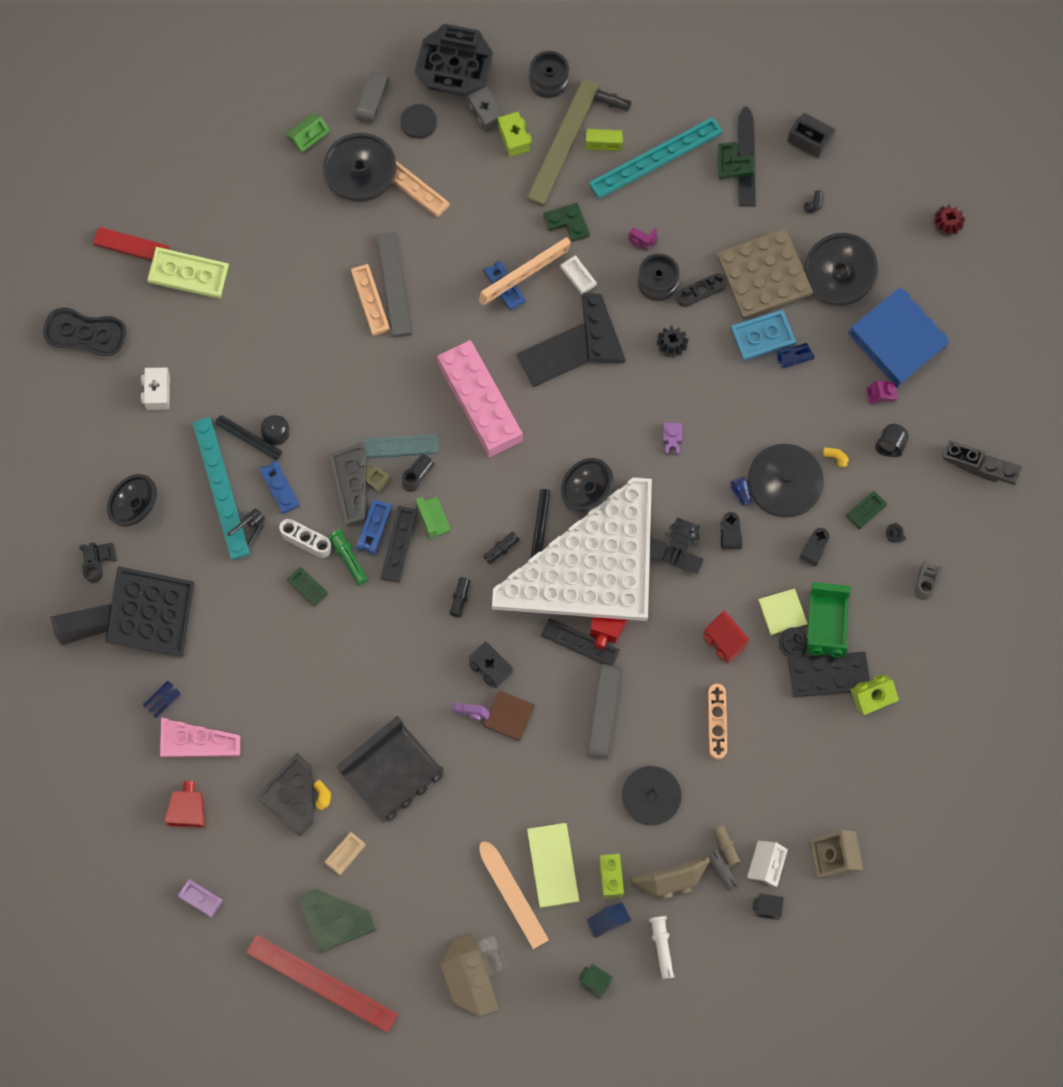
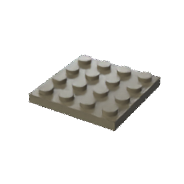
[717,228,813,320]

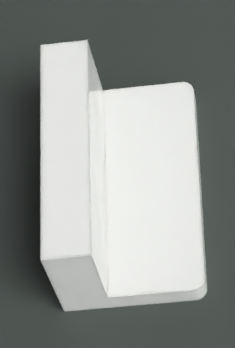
[747,841,788,887]

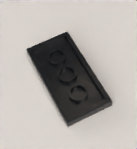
[517,323,588,387]

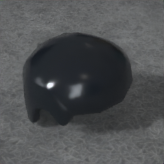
[261,415,289,446]

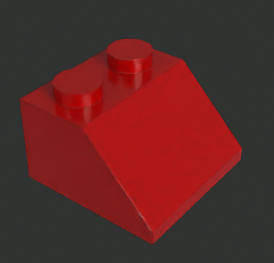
[703,610,750,664]

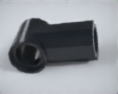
[402,454,435,492]

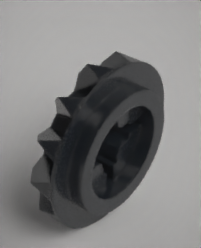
[778,627,807,658]

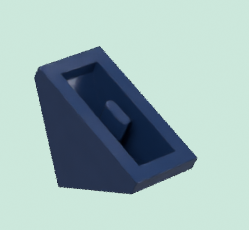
[586,902,631,938]

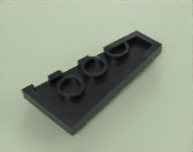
[582,293,626,364]

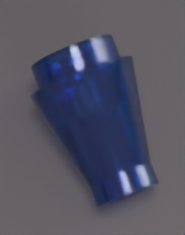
[730,477,753,506]

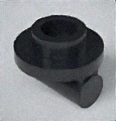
[886,522,906,543]

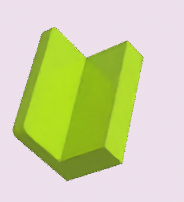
[586,129,623,151]

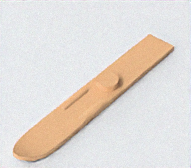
[479,841,549,949]

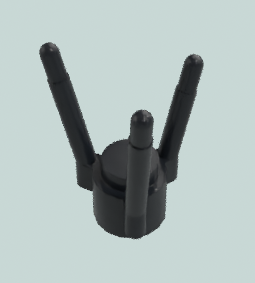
[227,508,265,548]

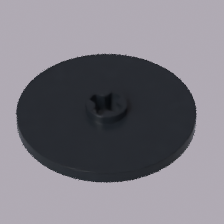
[622,766,681,825]

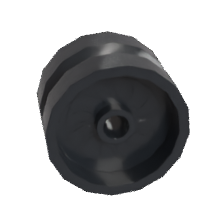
[529,50,569,98]
[638,253,680,301]

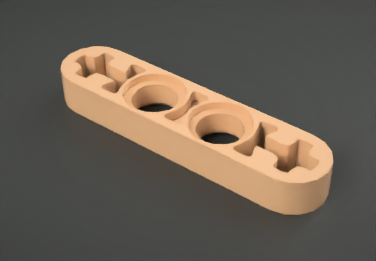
[708,684,727,760]

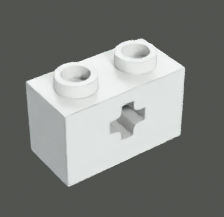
[141,368,170,410]

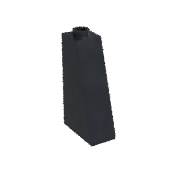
[50,604,111,645]

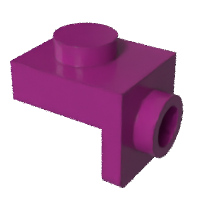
[628,227,658,251]
[866,380,898,404]

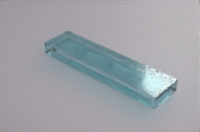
[362,434,439,459]

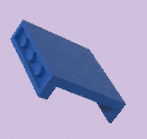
[848,287,950,388]

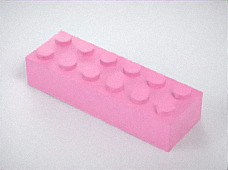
[437,340,523,458]

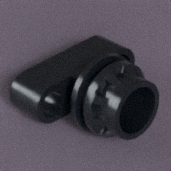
[650,517,704,575]

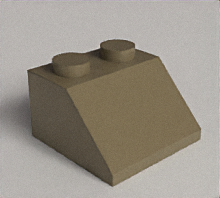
[810,830,863,879]

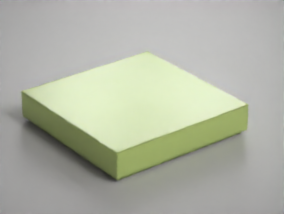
[758,589,808,636]

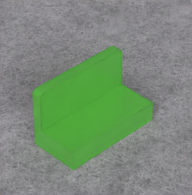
[285,113,330,152]
[416,497,450,539]

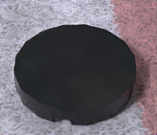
[401,104,436,139]

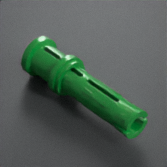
[327,529,368,586]

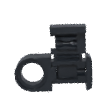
[79,542,117,583]

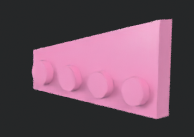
[160,718,241,758]

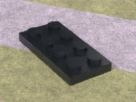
[788,651,870,698]

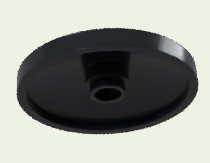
[323,133,397,202]
[804,233,878,306]
[747,444,824,518]

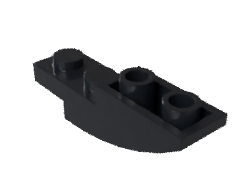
[942,440,1022,485]

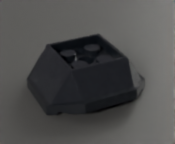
[415,23,493,96]

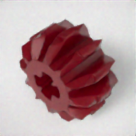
[933,204,965,236]

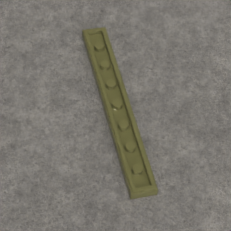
[527,78,600,207]

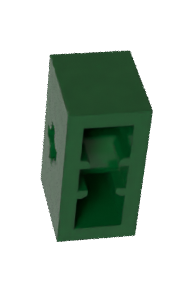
[579,964,613,999]

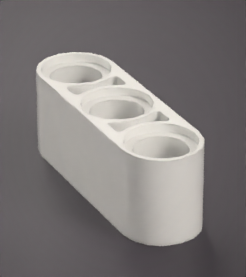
[279,519,332,558]

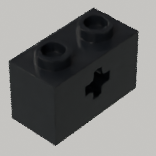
[469,641,513,688]

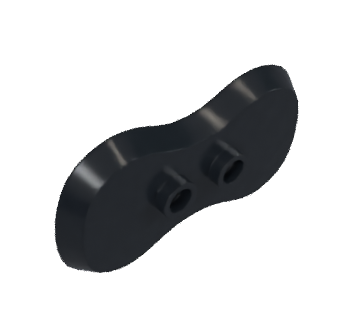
[43,307,126,356]

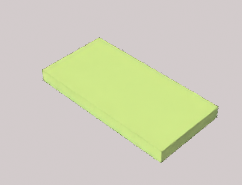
[147,247,229,299]
[527,823,579,908]

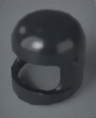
[875,423,909,457]

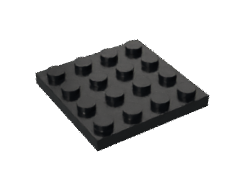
[105,566,194,657]

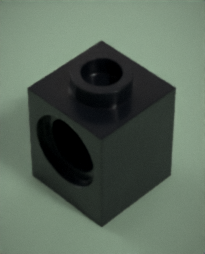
[752,893,784,920]

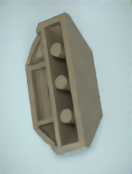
[631,857,710,900]
[440,933,499,1017]

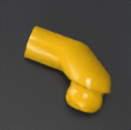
[823,447,849,467]
[313,780,331,810]

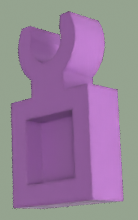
[663,423,682,456]
[452,702,490,721]

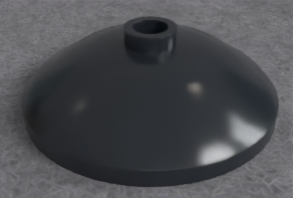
[561,458,614,511]
[107,474,157,527]

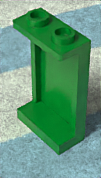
[806,582,851,658]

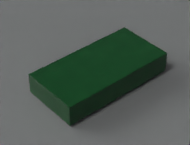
[846,491,887,530]
[287,567,328,607]

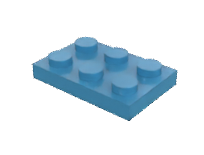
[730,310,796,361]

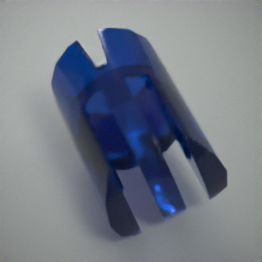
[777,343,815,369]
[143,681,181,718]

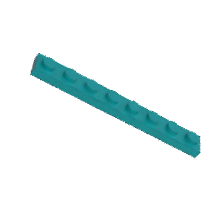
[589,117,722,200]
[192,417,250,561]

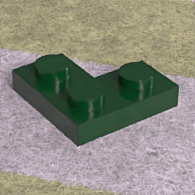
[718,141,755,180]
[543,202,590,242]

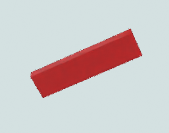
[93,227,170,261]

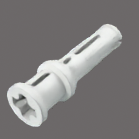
[649,916,674,979]

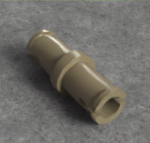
[713,826,741,867]

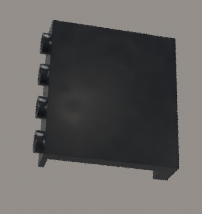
[337,715,444,823]

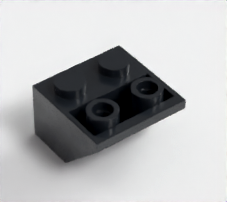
[787,113,836,159]

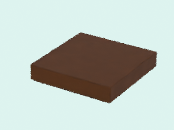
[484,690,535,741]

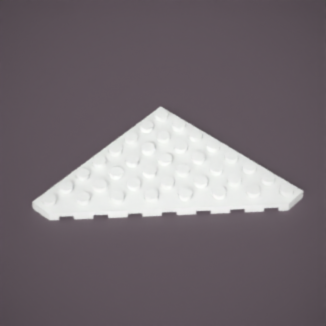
[492,478,652,621]

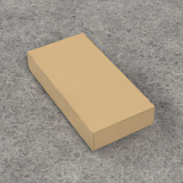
[325,832,366,876]

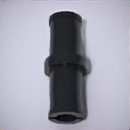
[594,89,632,112]
[483,532,520,565]
[449,577,471,617]

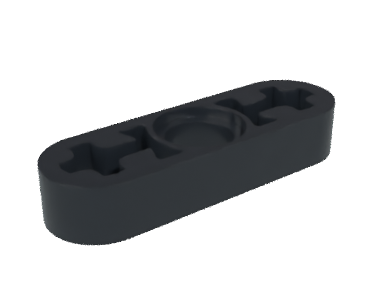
[676,273,726,307]

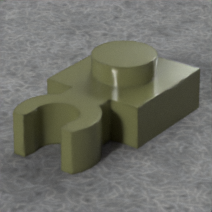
[366,461,391,493]

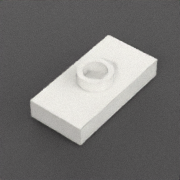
[560,255,597,295]

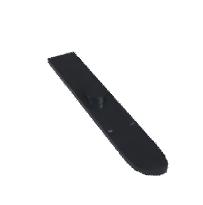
[738,106,756,207]

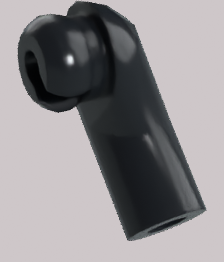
[804,190,824,213]

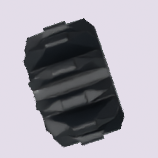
[656,325,689,358]

